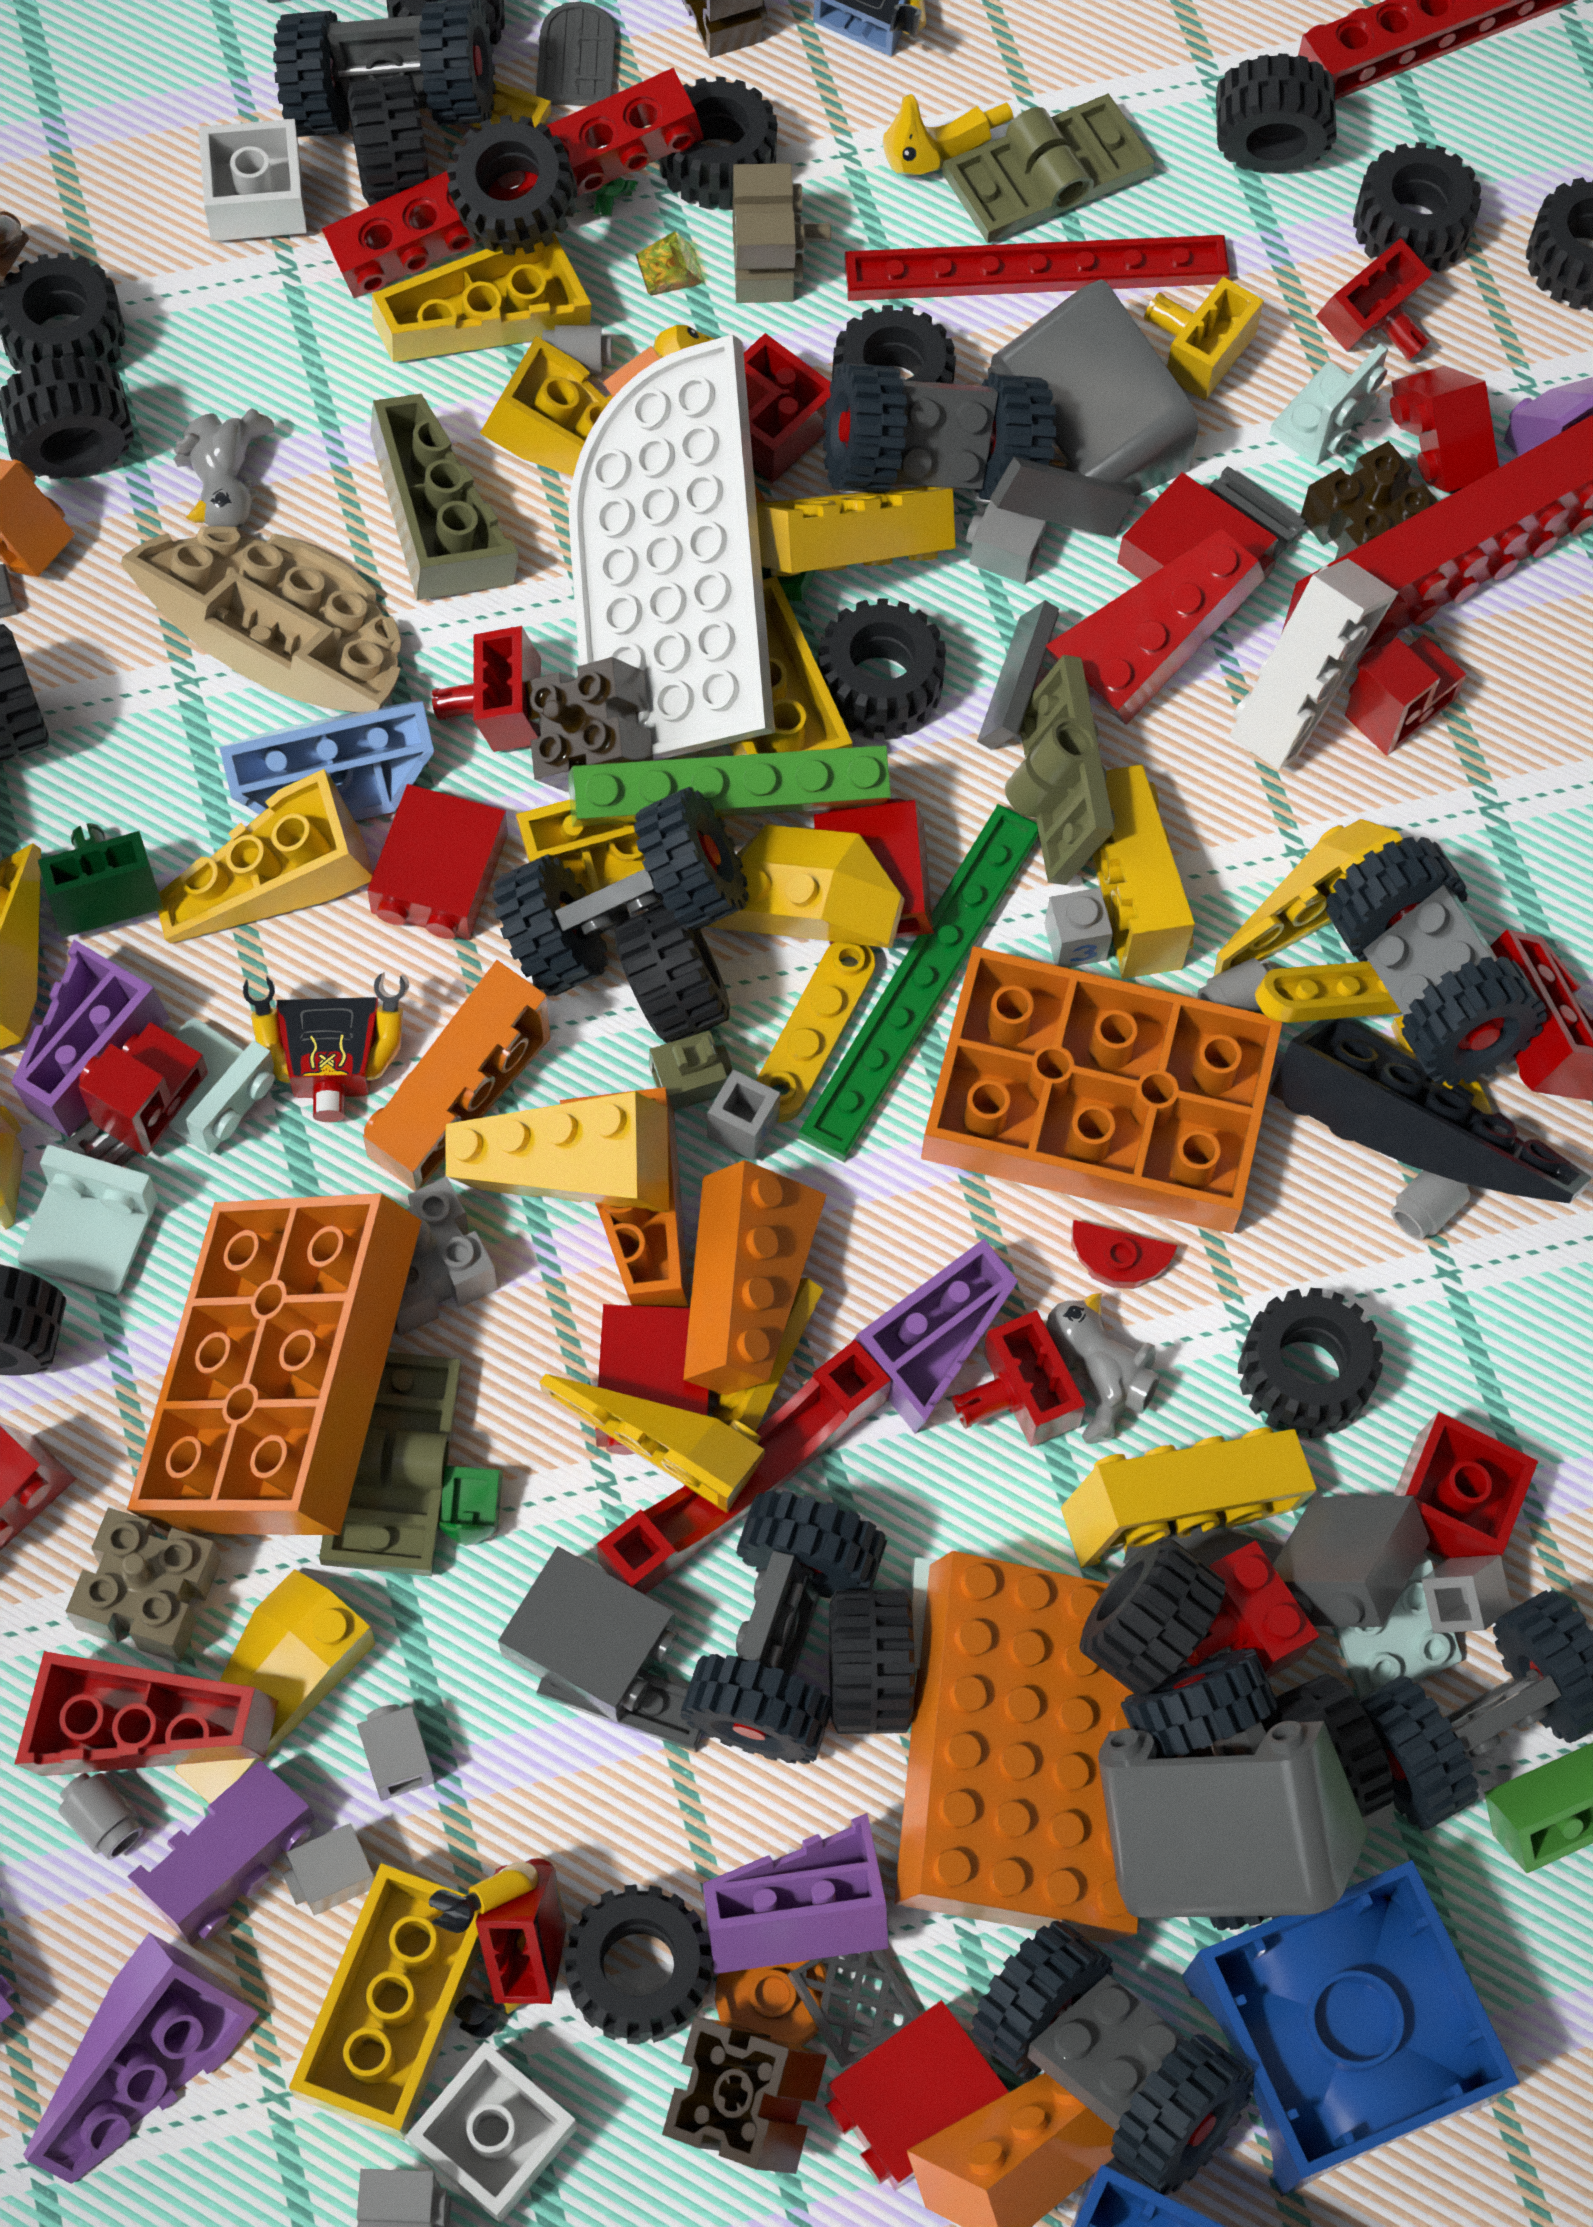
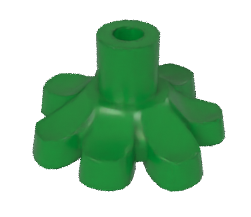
[591,177,639,217]

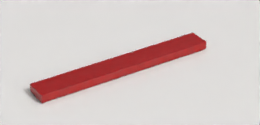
[844,235,1230,301]

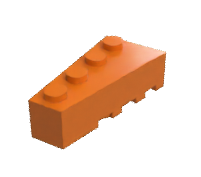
[363,959,551,1191]
[559,1087,690,1308]
[683,1160,827,1395]
[907,2072,1116,2227]

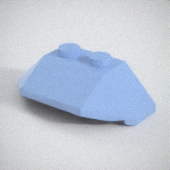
[219,701,434,821]

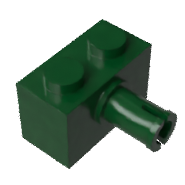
[37,823,164,938]

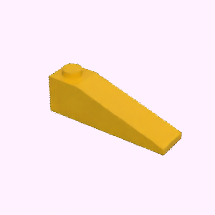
[158,769,374,944]
[1213,819,1403,976]
[539,1373,765,1513]

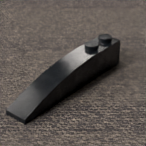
[1269,1018,1592,1204]

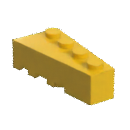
[372,233,592,362]

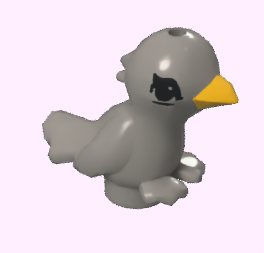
[173,408,274,529]
[1046,1293,1160,1444]

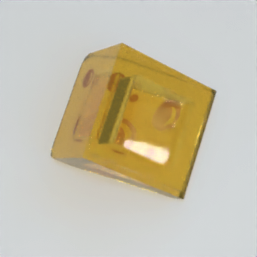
[635,231,704,296]

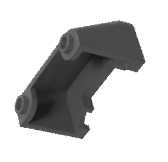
[988,279,1198,496]
[1098,1721,1369,1918]

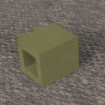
[649,1030,733,1111]

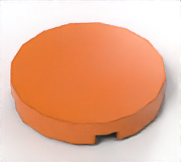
[714,1960,830,2046]

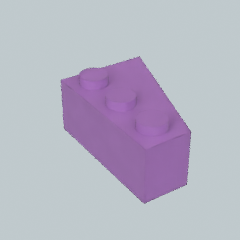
[11,939,170,1138]
[853,1239,1018,1434]
[127,1760,315,1947]
[703,1813,888,1974]

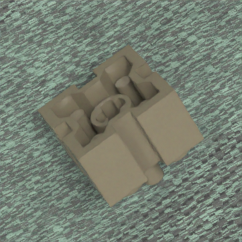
[732,163,831,303]
[65,1507,222,1664]

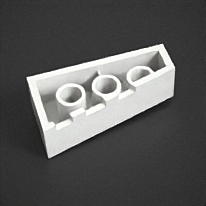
[1229,558,1398,770]

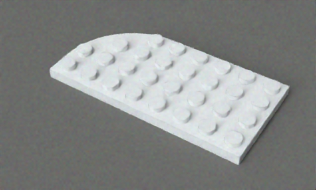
[569,334,775,761]

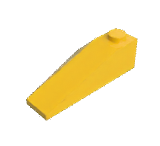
[480,336,613,476]
[0,843,41,1050]
[174,1569,376,1804]

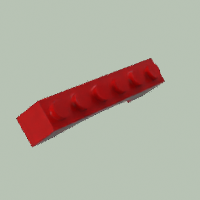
[597,1339,891,1595]

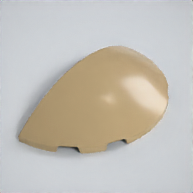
[121,526,401,712]

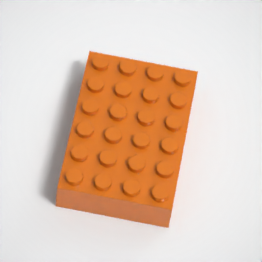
[921,946,1283,1234]
[127,1193,422,1535]
[894,1551,1138,1943]

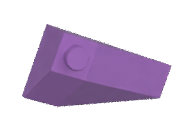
[1503,377,1593,457]
[23,1932,259,2184]

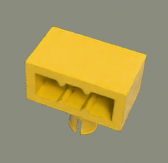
[1144,277,1264,400]

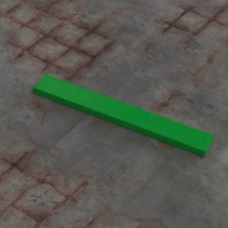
[798,804,1040,1163]

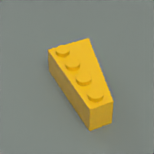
[756,486,956,576]
[1092,764,1195,979]
[446,1091,669,1213]
[1060,1427,1317,1568]

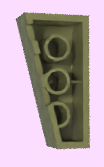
[370,393,519,600]

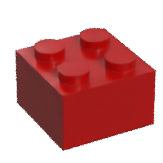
[1393,1411,1538,1560]

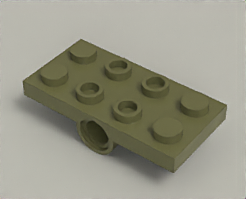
[942,93,1155,244]
[1005,655,1115,885]
[319,1352,462,1577]

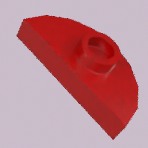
[1071,1220,1178,1289]

